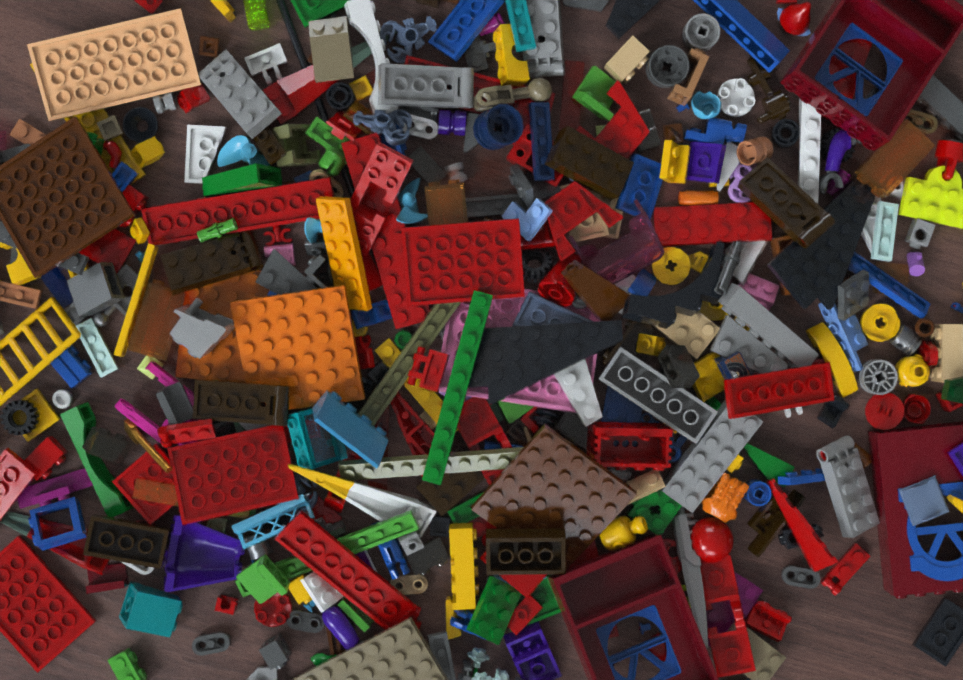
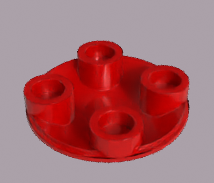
[254,592,292,627]

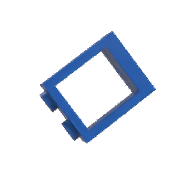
[28,497,87,551]

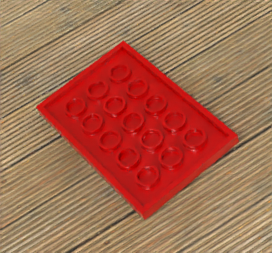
[401,218,525,306]
[167,425,299,525]
[0,536,97,673]

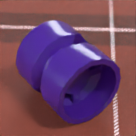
[438,110,467,136]

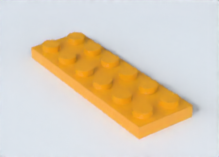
[316,196,372,311]

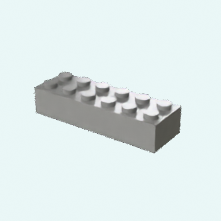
[598,347,718,444]
[661,399,763,513]

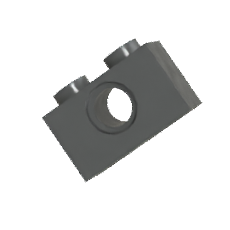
[259,633,292,670]

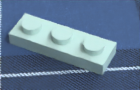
[871,201,899,262]
[76,318,119,378]

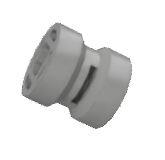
[153,92,177,114]
[444,162,468,186]

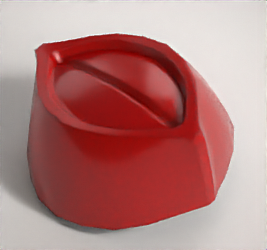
[903,394,931,424]

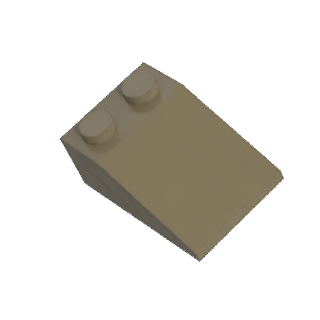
[308,16,354,83]
[727,621,786,680]

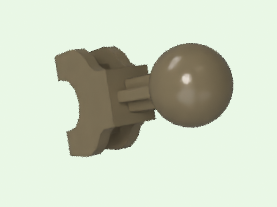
[473,78,552,112]

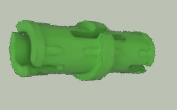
[197,218,238,243]

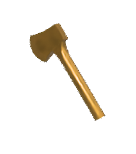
[124,419,172,473]

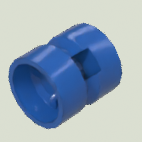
[744,479,772,506]

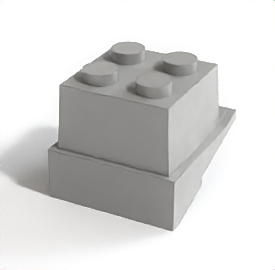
[169,298,235,359]

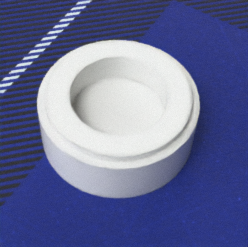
[52,389,73,409]

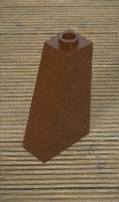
[561,260,630,321]

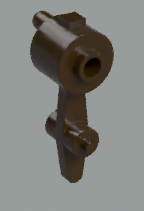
[746,57,791,124]

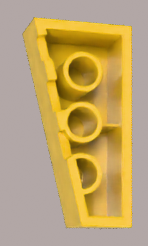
[449,523,479,610]

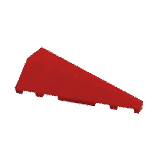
[390,392,452,477]
[767,478,838,572]

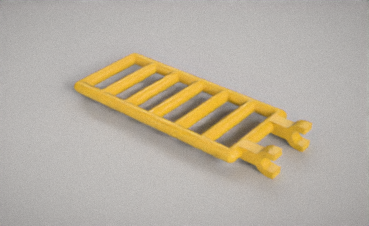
[0,297,81,406]

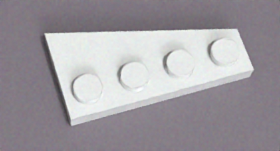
[554,360,603,427]

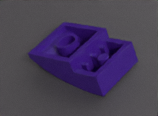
[503,621,562,680]

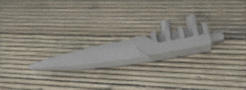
[672,506,708,649]

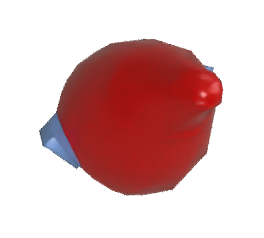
[777,2,812,36]

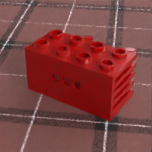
[587,422,673,471]

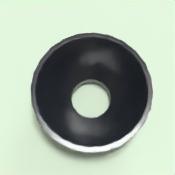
[123,107,158,142]

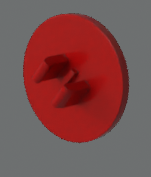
[865,393,905,430]

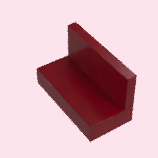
[85,563,129,594]

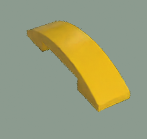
[806,322,858,398]

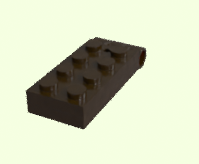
[738,157,835,249]
[160,230,264,295]
[193,379,290,426]

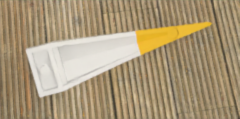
[288,464,437,537]

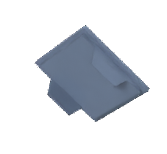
[899,475,949,526]

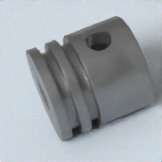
[890,324,923,356]
[244,530,273,560]

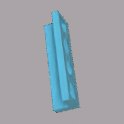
[232,494,315,549]

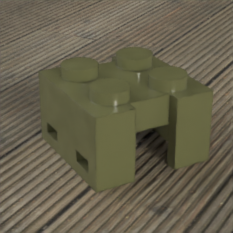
[272,124,321,167]

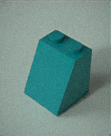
[119,581,183,638]

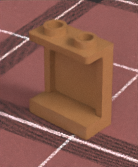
[667,48,709,106]

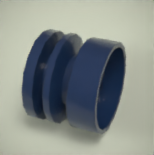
[473,104,524,150]

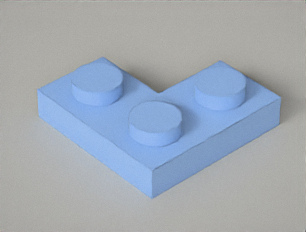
[501,198,553,241]

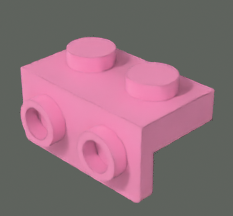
[738,273,779,311]

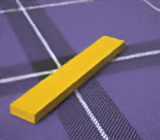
[114,243,159,357]

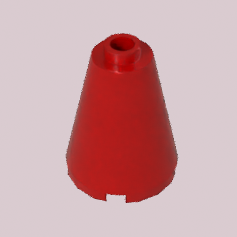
[538,253,581,307]

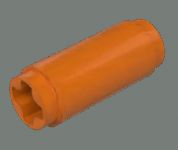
[678,190,719,206]

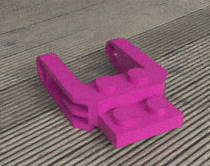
[115,361,201,446]

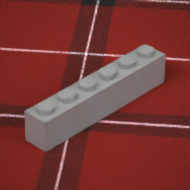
[718,283,819,368]

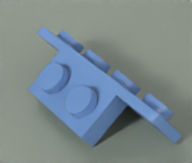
[818,303,869,372]

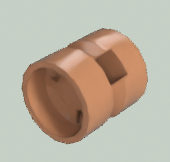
[737,136,773,166]

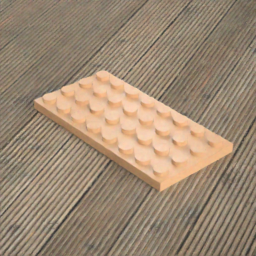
[27,8,201,121]

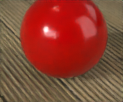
[690,517,734,564]

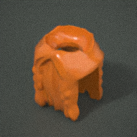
[702,472,749,523]

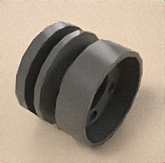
[645,45,689,88]

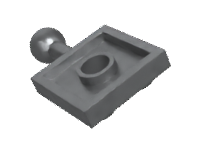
[93,264,155,327]

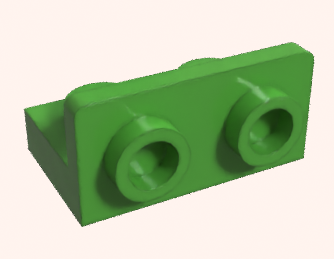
[107,648,147,680]

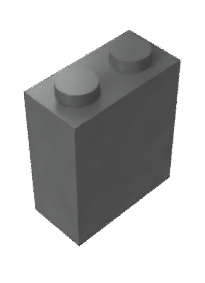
[67,262,125,316]

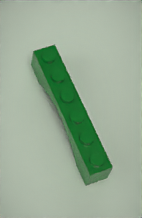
[60,402,134,517]

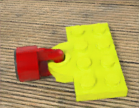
[898,139,963,229]

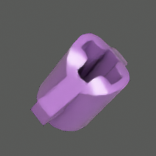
[907,252,925,276]

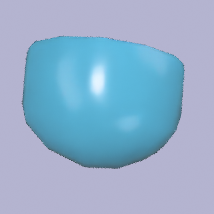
[691,91,721,119]

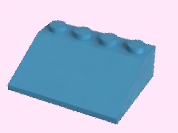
[312,390,388,469]

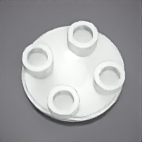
[717,78,756,117]

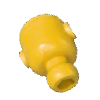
[895,353,930,387]
[599,516,648,551]

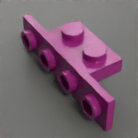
[17,468,93,509]

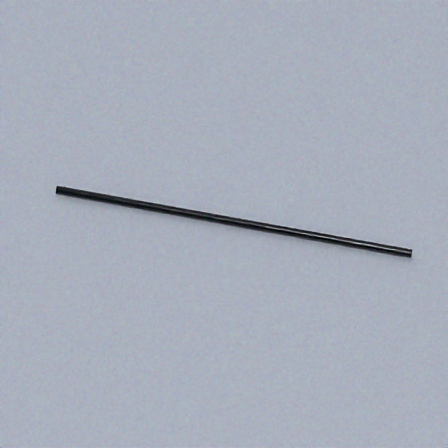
[276,0,378,269]

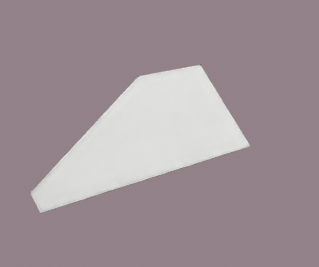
[717,142,740,192]

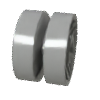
[682,13,720,52]
[857,359,898,395]

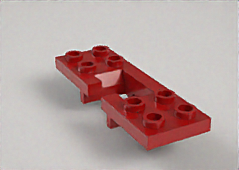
[350,142,414,257]
[457,397,513,486]
[700,555,756,678]

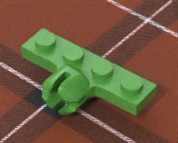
[305,117,350,176]

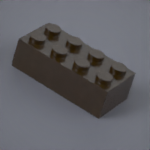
[545,126,634,200]
[83,514,171,569]
[486,528,565,575]

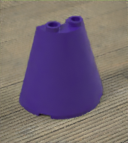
[164,515,245,592]

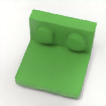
[572,66,616,121]
[236,554,290,604]

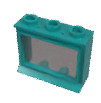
[287,408,348,470]

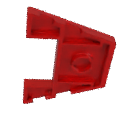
[576,80,650,159]
[544,181,623,262]

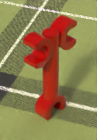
[264,225,293,246]

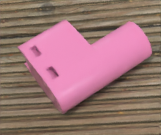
[264,243,296,266]

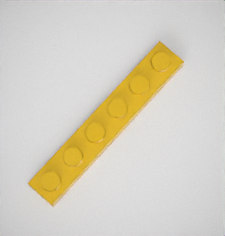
[374,338,458,432]

